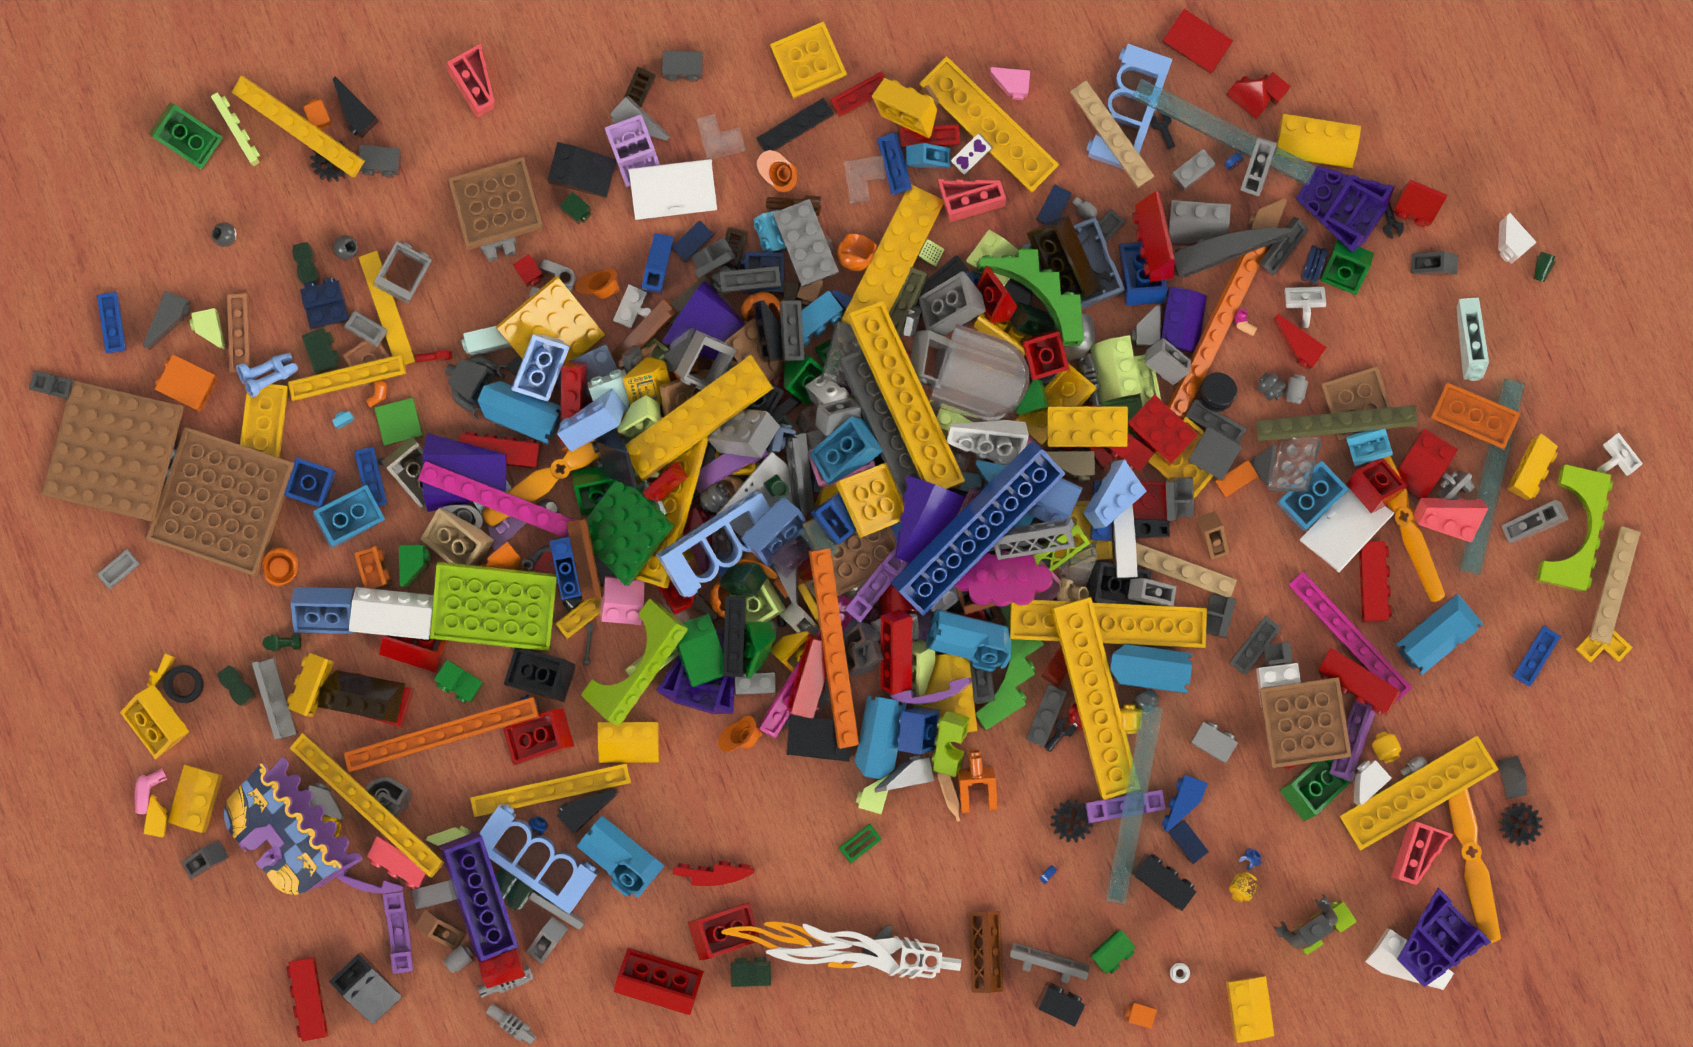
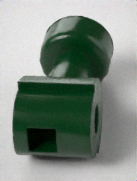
[764,474,789,498]
[262,634,302,652]

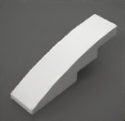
[1113,505,1138,578]

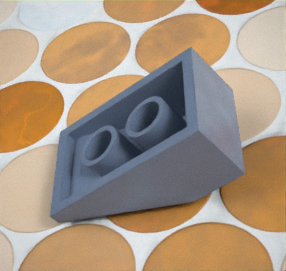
[556,344,618,397]

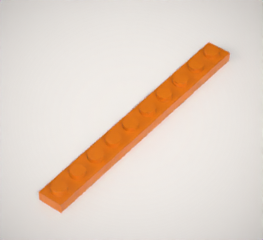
[1167,245,1269,419]
[809,548,859,749]
[344,697,539,773]

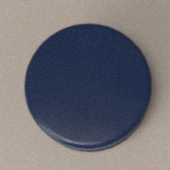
[1301,245,1327,284]

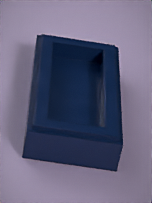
[1036,184,1072,224]
[672,220,714,262]
[1168,820,1209,864]

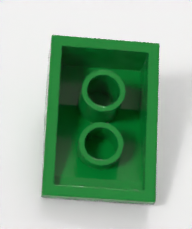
[149,102,223,170]
[676,614,724,688]
[1279,759,1353,821]

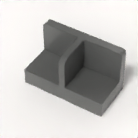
[691,238,736,278]
[1166,477,1194,521]
[1206,594,1236,638]
[1264,642,1293,666]

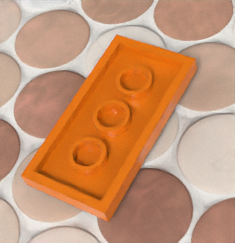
[1431,383,1521,450]

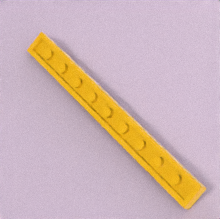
[290,733,445,878]

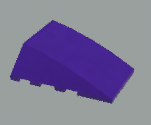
[1296,166,1395,253]
[662,280,746,361]
[423,433,506,512]
[895,475,969,563]
[657,628,735,714]
[1397,888,1491,987]

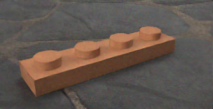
[227,293,251,374]

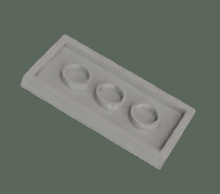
[773,199,839,287]

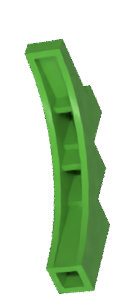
[976,247,1084,346]
[975,604,1044,731]

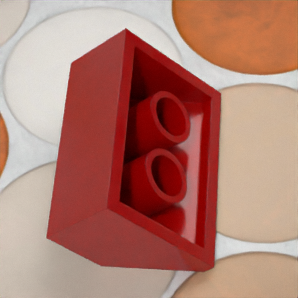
[379,632,448,673]

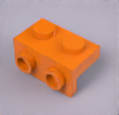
[354,546,391,589]

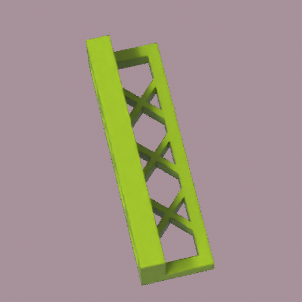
[1032,521,1090,572]

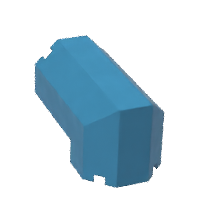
[477,381,561,445]
[1395,594,1483,675]
[926,609,1011,672]
[1108,644,1192,694]
[855,695,907,780]
[577,815,665,897]

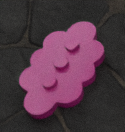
[954,551,1053,607]

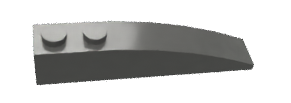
[1173,228,1293,279]

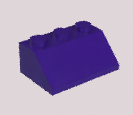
[1160,286,1207,353]

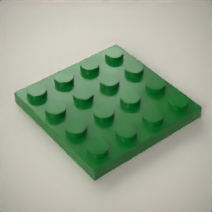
[587,480,674,586]

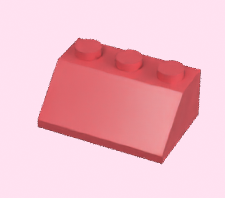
[367,836,428,889]

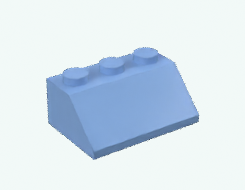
[511,334,569,402]

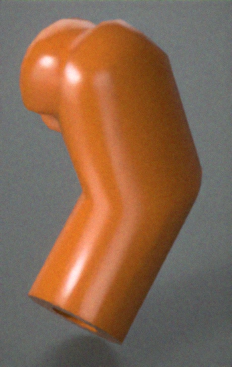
[366,380,387,408]

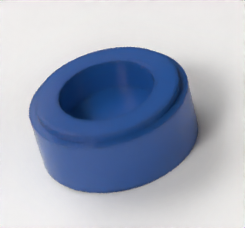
[1224,153,1244,171]
[1040,865,1058,884]

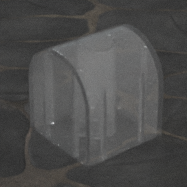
[929,324,1029,422]

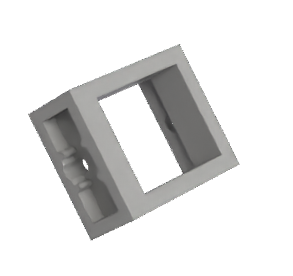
[373,241,432,305]
[675,330,736,390]
[910,330,956,390]

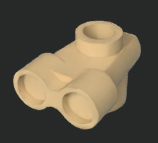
[1057,578,1089,602]

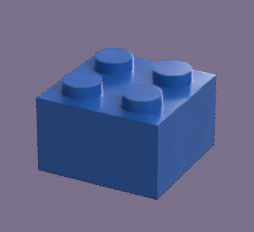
[284,458,336,508]
[897,706,940,754]

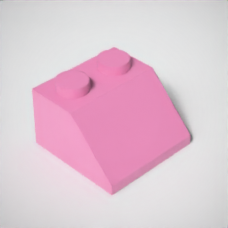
[600,576,645,625]

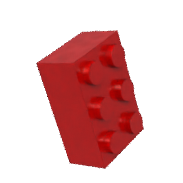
[1128,394,1198,466]

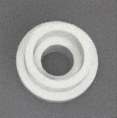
[1170,963,1190,983]

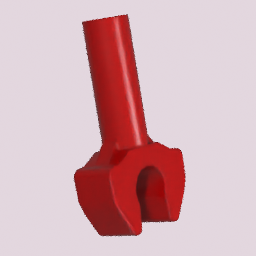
[415,350,452,362]

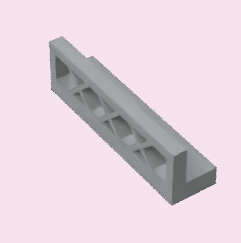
[994,518,1075,560]
[252,658,297,740]

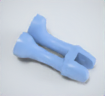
[236,353,298,398]

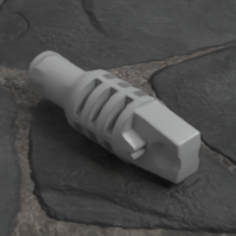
[477,966,533,998]
[486,1003,537,1044]

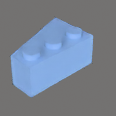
[557,388,626,452]
[1083,460,1147,529]

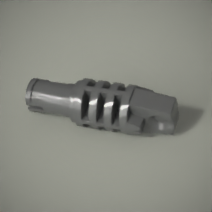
[1078,354,1102,406]

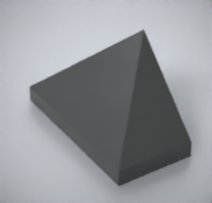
[1250,444,1277,486]
[1498,756,1527,799]

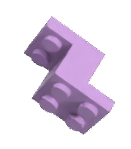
[605,114,660,188]

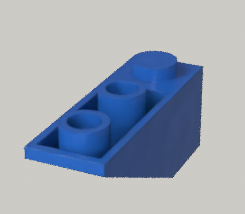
[642,233,674,295]
[550,537,581,600]
[1161,775,1208,832]

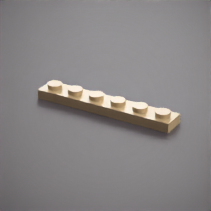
[1070,80,1155,188]
[1589,526,1641,645]
[1136,543,1237,598]

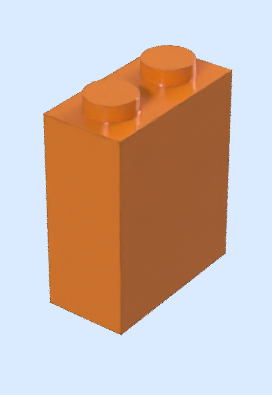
[154,354,218,413]

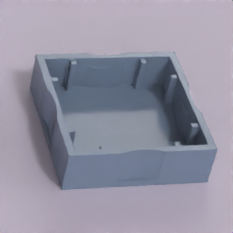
[1022,217,1125,322]

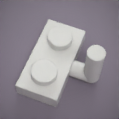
[613,285,651,329]
[1284,287,1326,328]
[1597,433,1643,476]

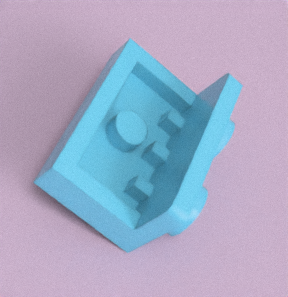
[753,209,787,253]
[1346,429,1393,466]

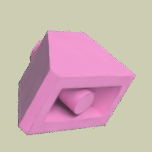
[990,67,1030,100]

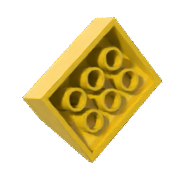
[913,654,977,734]

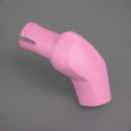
[134,768,167,814]

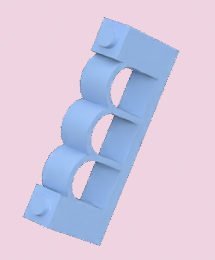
[1086,44,1172,170]
[656,490,771,597]
[479,803,599,914]

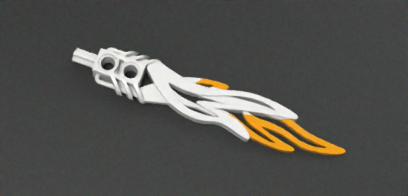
[721,921,962,979]

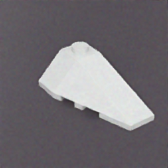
[946,420,1029,466]
[1365,929,1454,990]

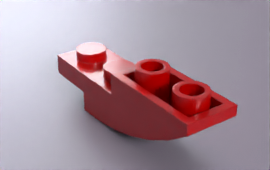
[672,861,754,886]

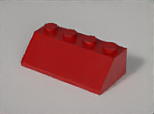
[1132,191,1175,282]
[1318,648,1400,716]
[614,948,704,1015]

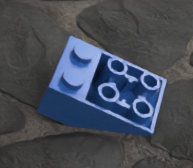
[810,491,857,545]

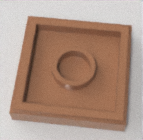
[342,340,390,389]

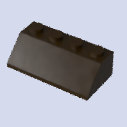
[1026,216,1100,298]
[317,670,405,723]

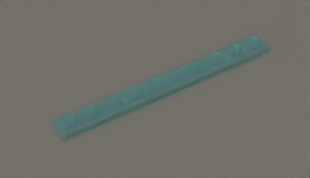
[1132,79,1316,186]
[1460,379,1525,575]
[1106,704,1163,905]

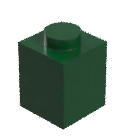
[559,192,591,225]

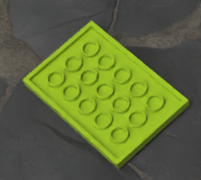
[430,562,557,651]

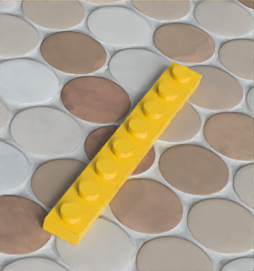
[232,76,365,177]
[470,764,631,817]

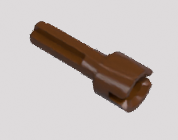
[766,195,821,216]

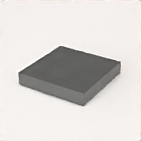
[1188,427,1242,481]

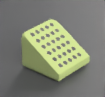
[918,239,945,267]

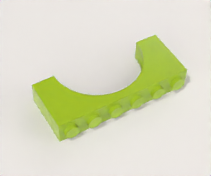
[1536,464,1613,592]
[581,598,688,726]

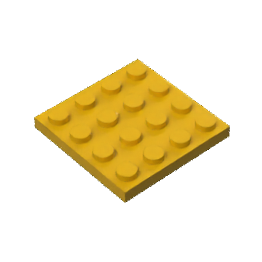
[496,276,605,363]

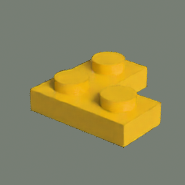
[1575,630,1633,663]

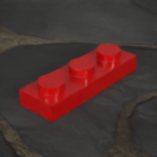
[830,71,885,117]
[900,124,960,148]

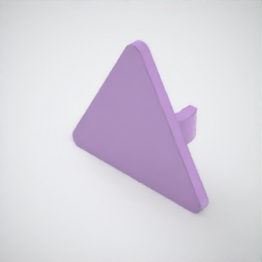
[488,516,526,550]

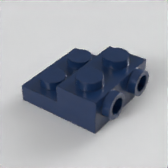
[740,252,784,294]
[300,278,349,330]

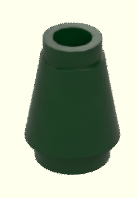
[1533,252,1556,282]

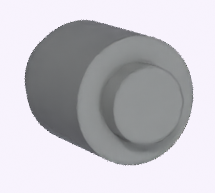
[1285,374,1308,404]
[443,944,474,973]

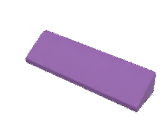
[1330,699,1375,782]

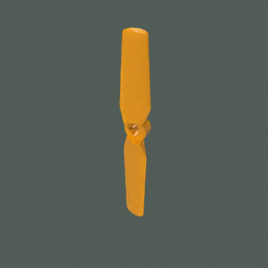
[482,413,626,526]
[1369,456,1445,602]
[1448,788,1501,943]

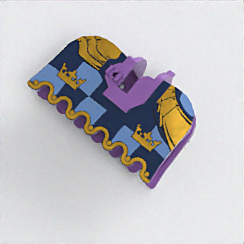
[224,757,362,895]

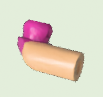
[1234,309,1257,336]

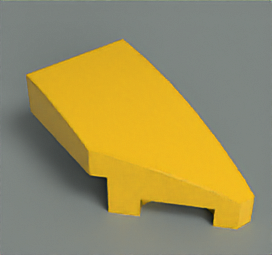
[147,654,176,687]
[144,794,168,837]

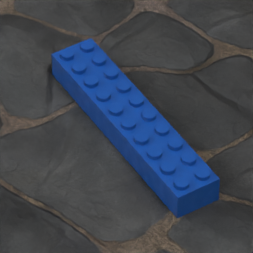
[891,440,1066,616]

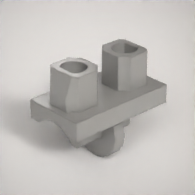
[480,237,517,262]
[1437,470,1475,500]

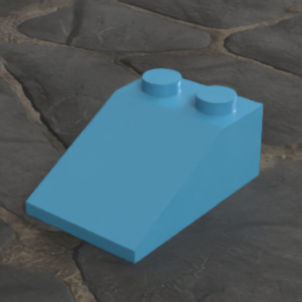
[809,416,883,485]
[313,485,385,549]

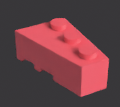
[446,44,495,118]
[938,179,1006,223]
[1413,498,1488,542]
[1391,821,1453,885]

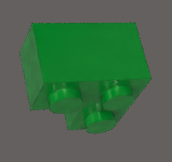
[434,660,484,704]

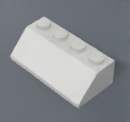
[349,587,434,640]

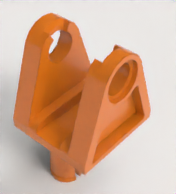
[958,749,997,813]

